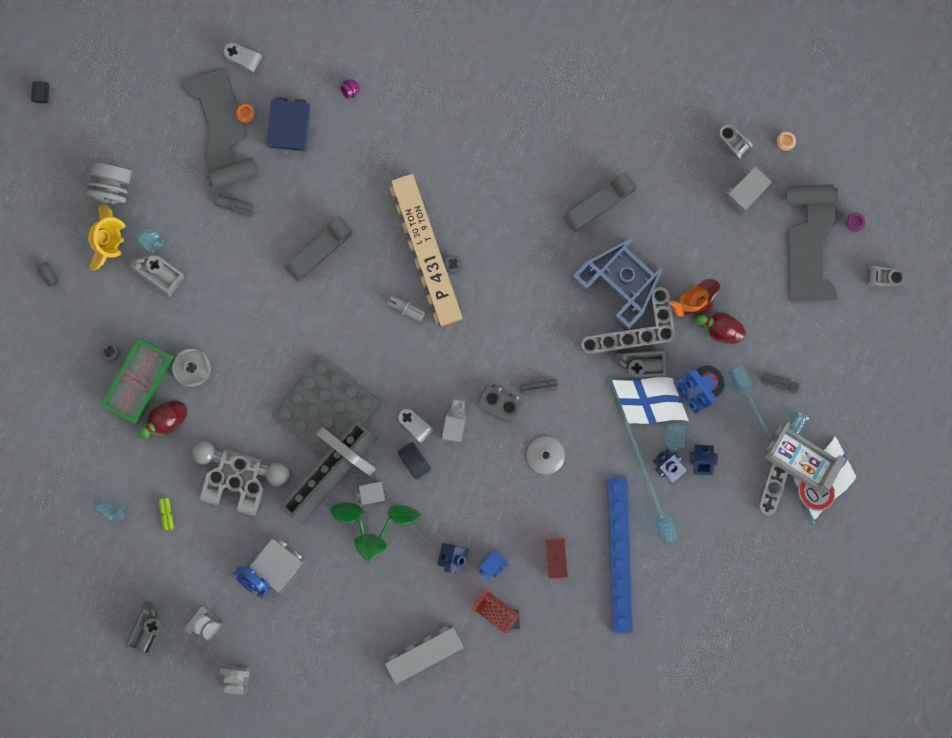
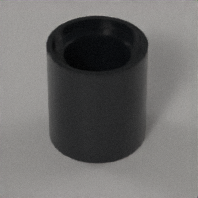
[31,81,50,103]

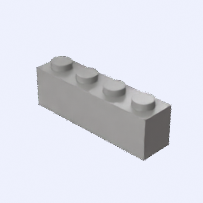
[385,625,464,684]

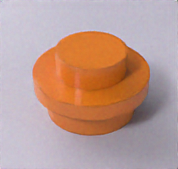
[236,104,255,123]

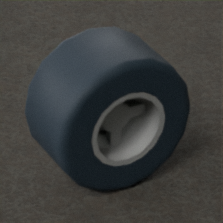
[397,442,431,479]

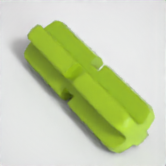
[158,497,174,531]

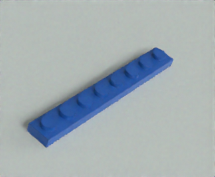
[608,478,632,633]

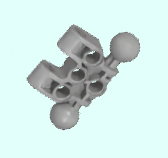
[192,441,290,517]

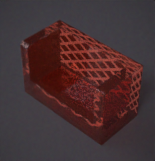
[545,538,568,579]
[472,590,520,634]

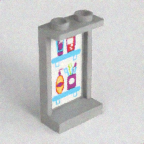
[764,422,846,495]

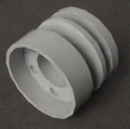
[86,163,132,204]

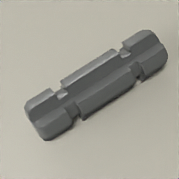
[762,373,799,393]
[520,379,558,395]

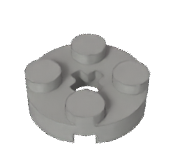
[172,349,211,387]

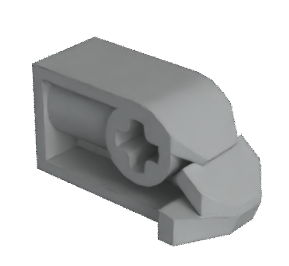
[130,256,184,298]
[184,606,224,640]
[220,665,250,695]

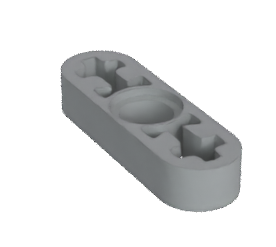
[760,463,788,515]

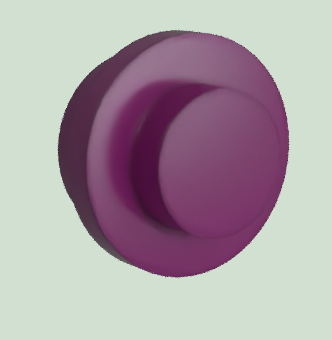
[846,213,865,232]

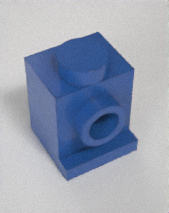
[479,550,509,580]

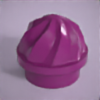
[340,80,360,99]

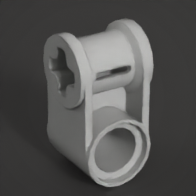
[224,43,262,74]
[717,124,753,160]
[867,266,906,287]
[398,409,434,443]

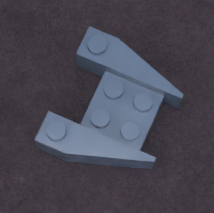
[571,238,663,331]

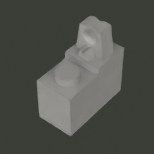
[442,399,466,443]

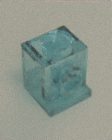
[136,227,165,254]

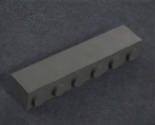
[280,420,377,524]

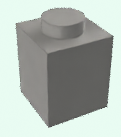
[356,482,386,505]

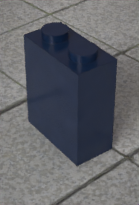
[267,97,310,151]

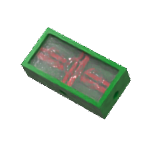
[101,338,175,424]

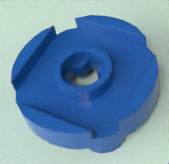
[233,565,270,598]

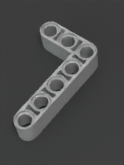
[581,287,675,354]

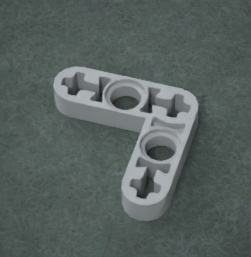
[316,426,376,476]

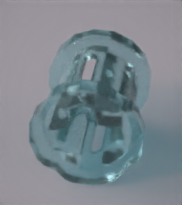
[789,410,810,435]

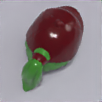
[692,312,745,344]
[140,401,187,439]

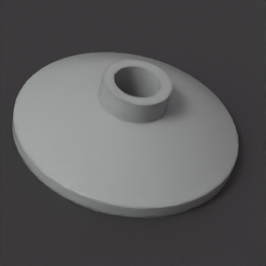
[526,436,565,475]

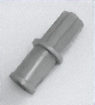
[387,295,425,321]

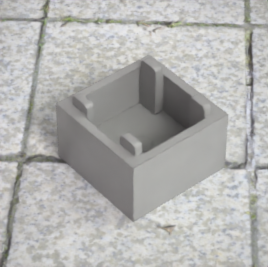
[725,166,772,214]

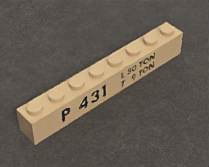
[389,174,463,327]

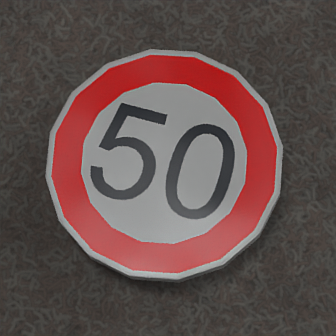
[798,481,835,511]

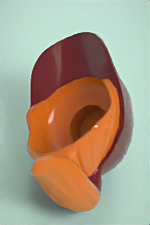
[668,279,721,317]

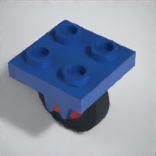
[674,365,725,414]

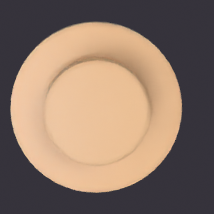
[777,131,796,151]

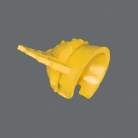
[88,203,126,271]

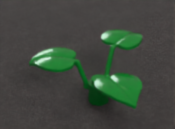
[330,503,421,563]

